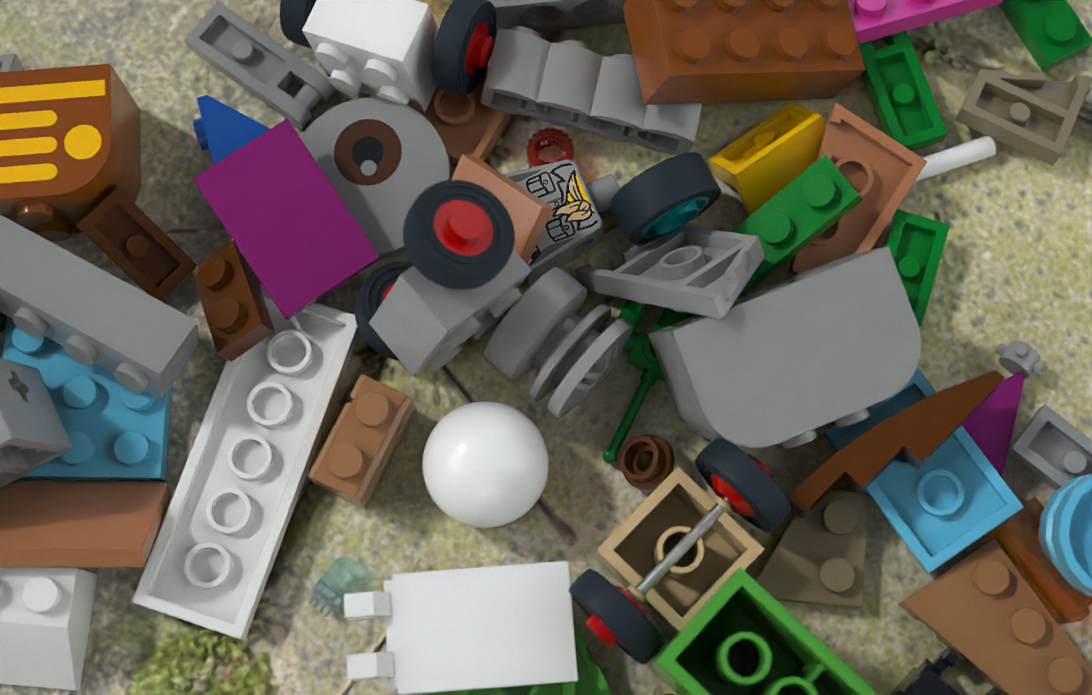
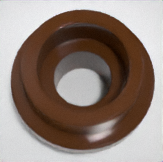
[619,434,675,491]

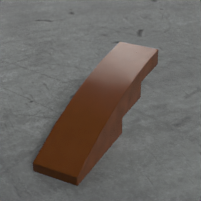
[786,370,1005,518]

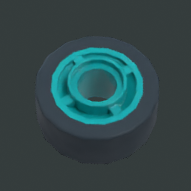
[610,152,721,244]

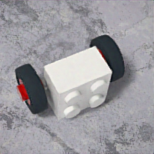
[280,0,497,113]

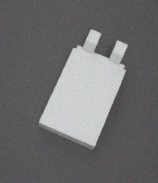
[344,561,578,695]

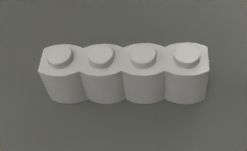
[480,26,702,155]

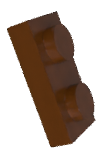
[74,185,197,301]
[191,241,275,362]

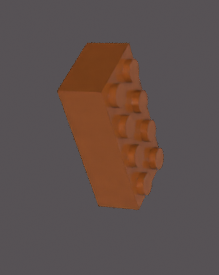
[622,0,865,105]

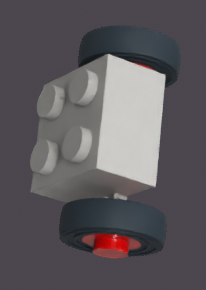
[355,180,532,376]

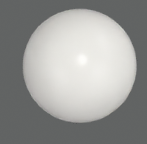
[422,401,549,528]

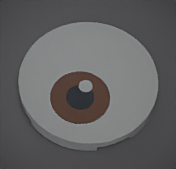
[301,97,452,259]

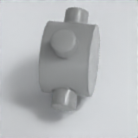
[996,340,1044,378]

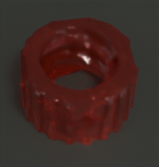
[527,128,574,168]

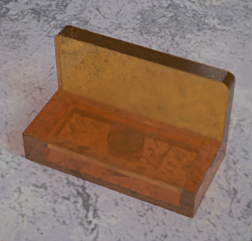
[986,497,1092,625]

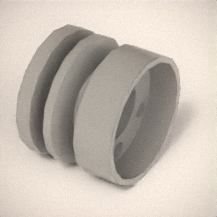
[483,267,633,419]

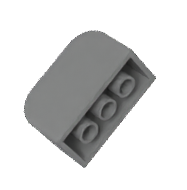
[648,246,921,449]

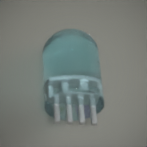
[308,557,363,617]

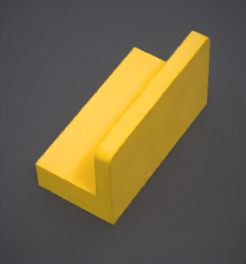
[708,102,826,216]

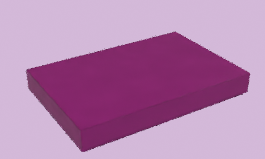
[193,119,381,320]

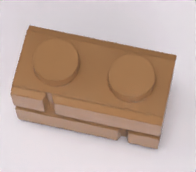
[308,374,417,510]

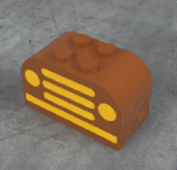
[0,64,141,241]

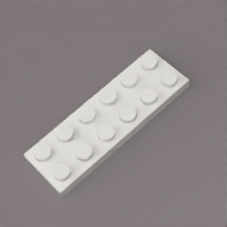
[132,284,360,640]

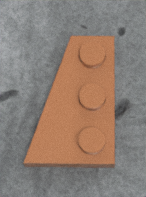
[789,102,928,276]

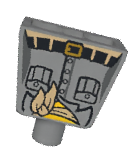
[503,160,620,287]

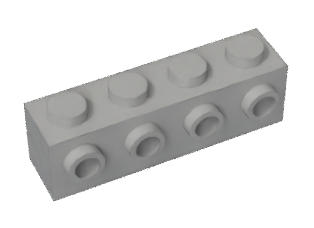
[0,215,198,399]

